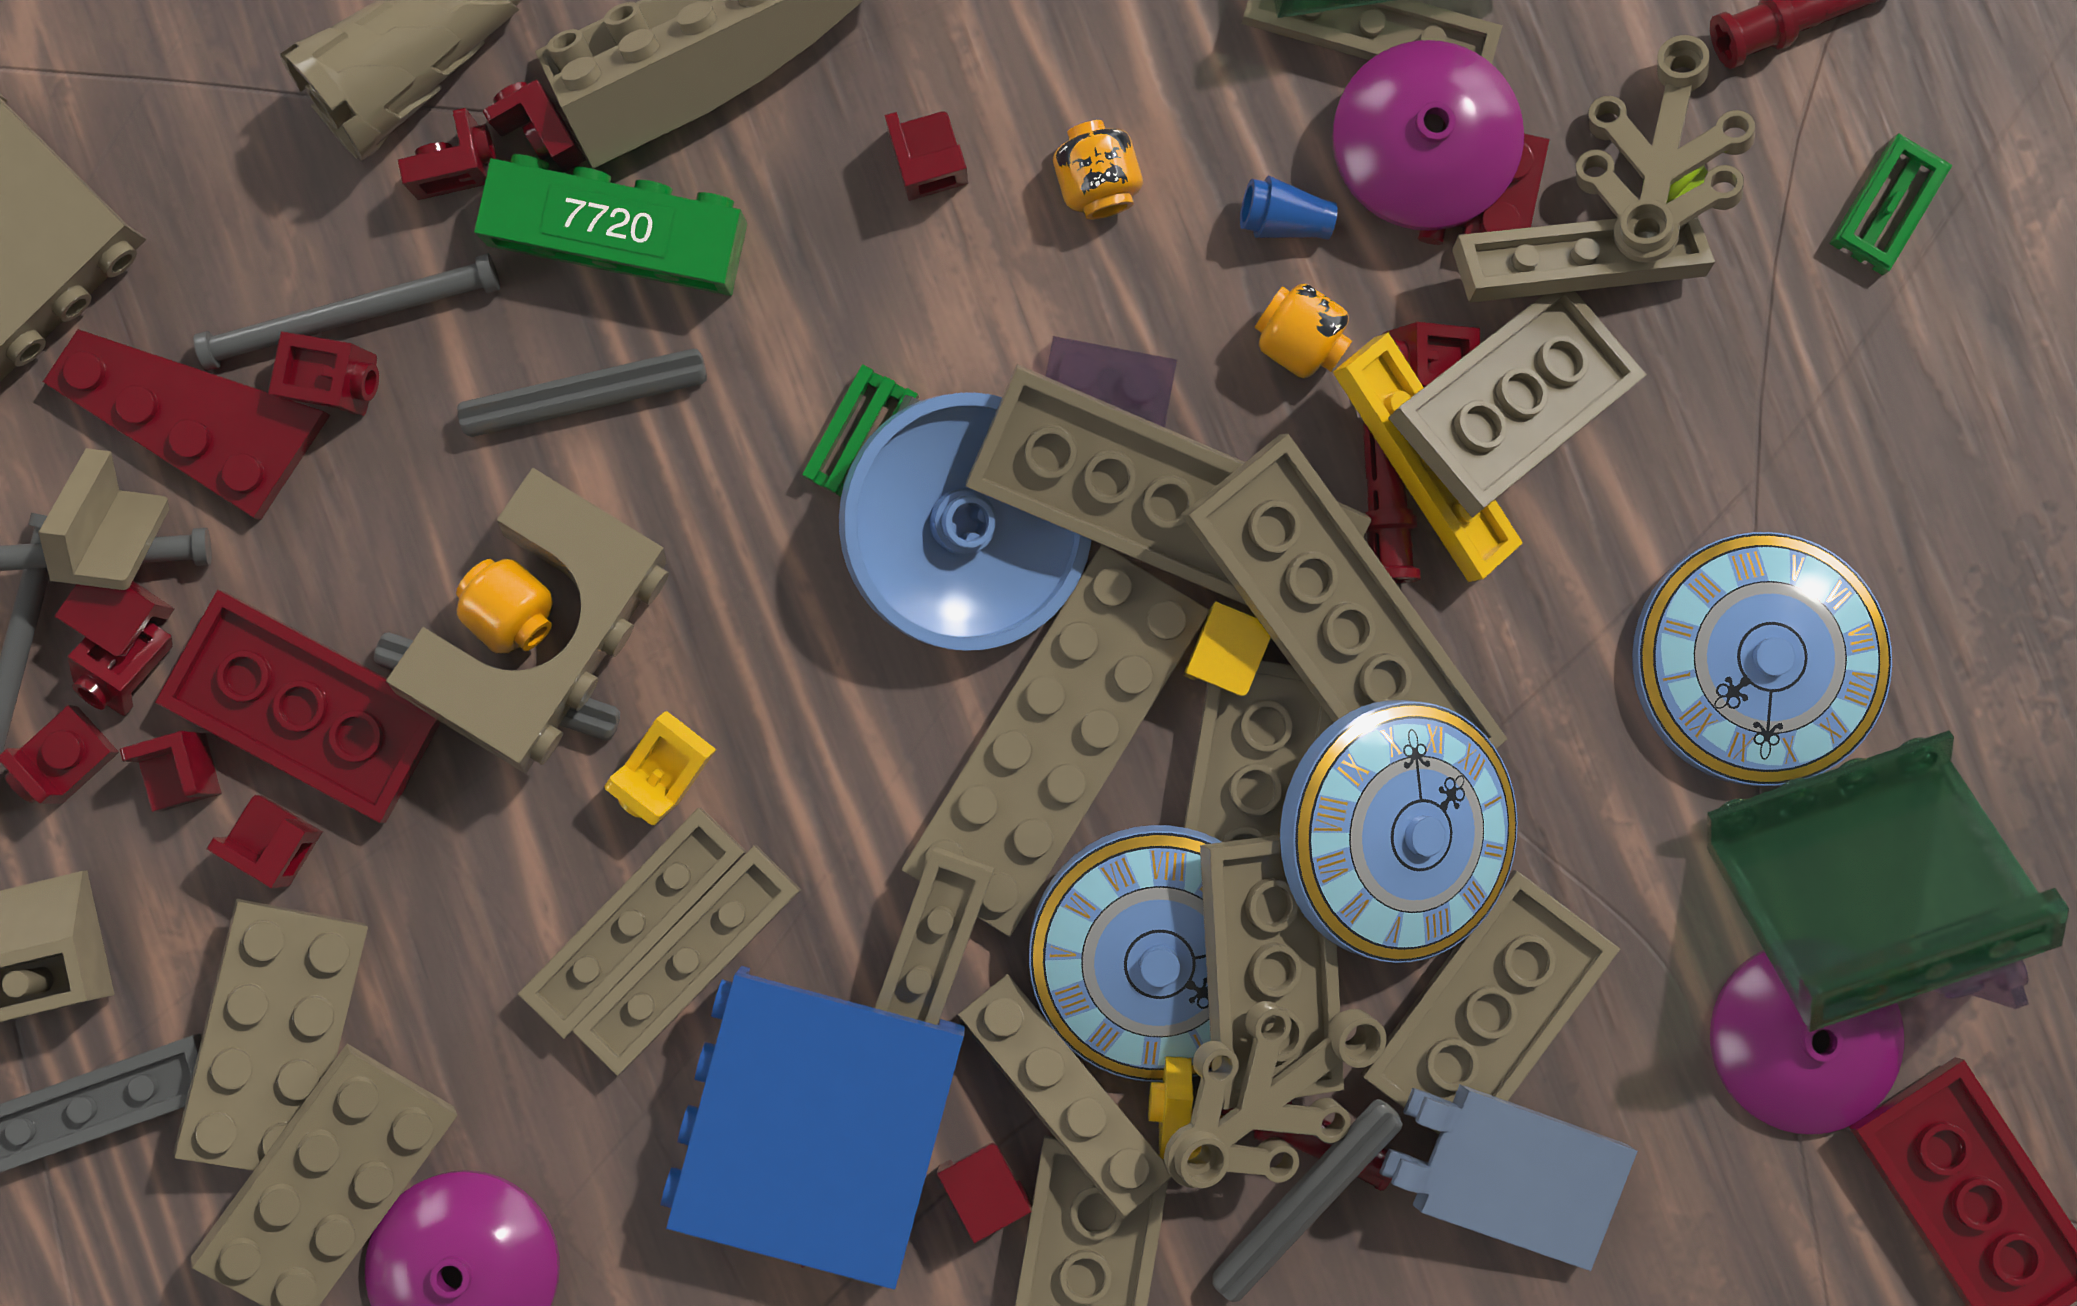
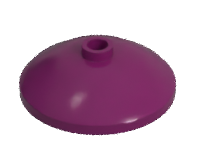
[1332,40,1524,231]
[1710,941,1904,1134]
[365,1170,560,1306]

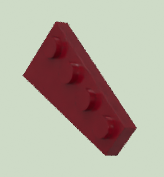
[42,329,330,520]

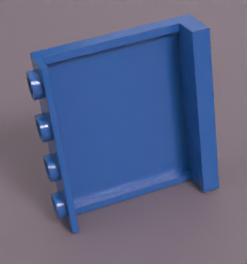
[661,966,965,1290]

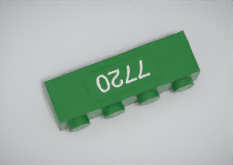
[474,154,747,296]

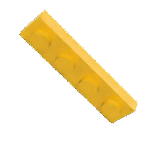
[1332,333,1523,582]

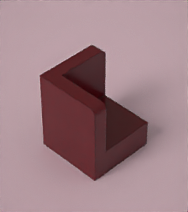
[884,111,968,201]
[55,581,175,657]
[119,731,222,812]
[206,795,323,888]
[937,1143,1032,1243]

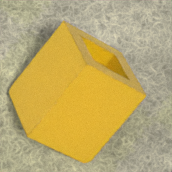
[1183,602,1271,696]

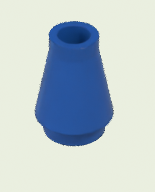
[1240,176,1338,240]

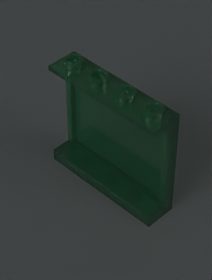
[1707,730,2069,1032]

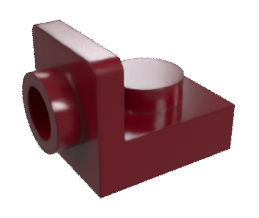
[483,79,586,172]
[397,108,496,200]
[1383,322,1480,387]
[268,331,379,416]
[67,621,173,716]
[0,705,119,804]

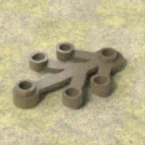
[1576,35,1755,262]
[1164,1001,1386,1188]

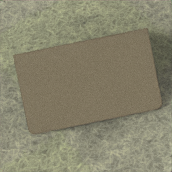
[38,448,169,590]

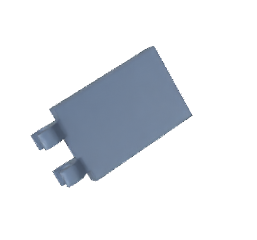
[1379,1084,1638,1271]

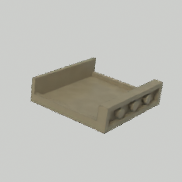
[0,93,147,382]

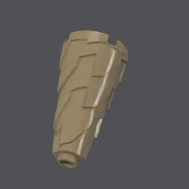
[280,0,522,161]

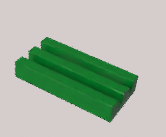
[1829,133,1953,276]
[802,364,919,497]

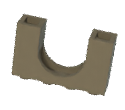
[386,468,669,774]

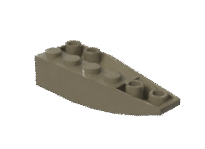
[535,0,863,168]
[0,870,115,1023]

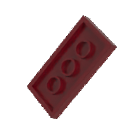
[155,590,441,823]
[1849,1057,2077,1306]

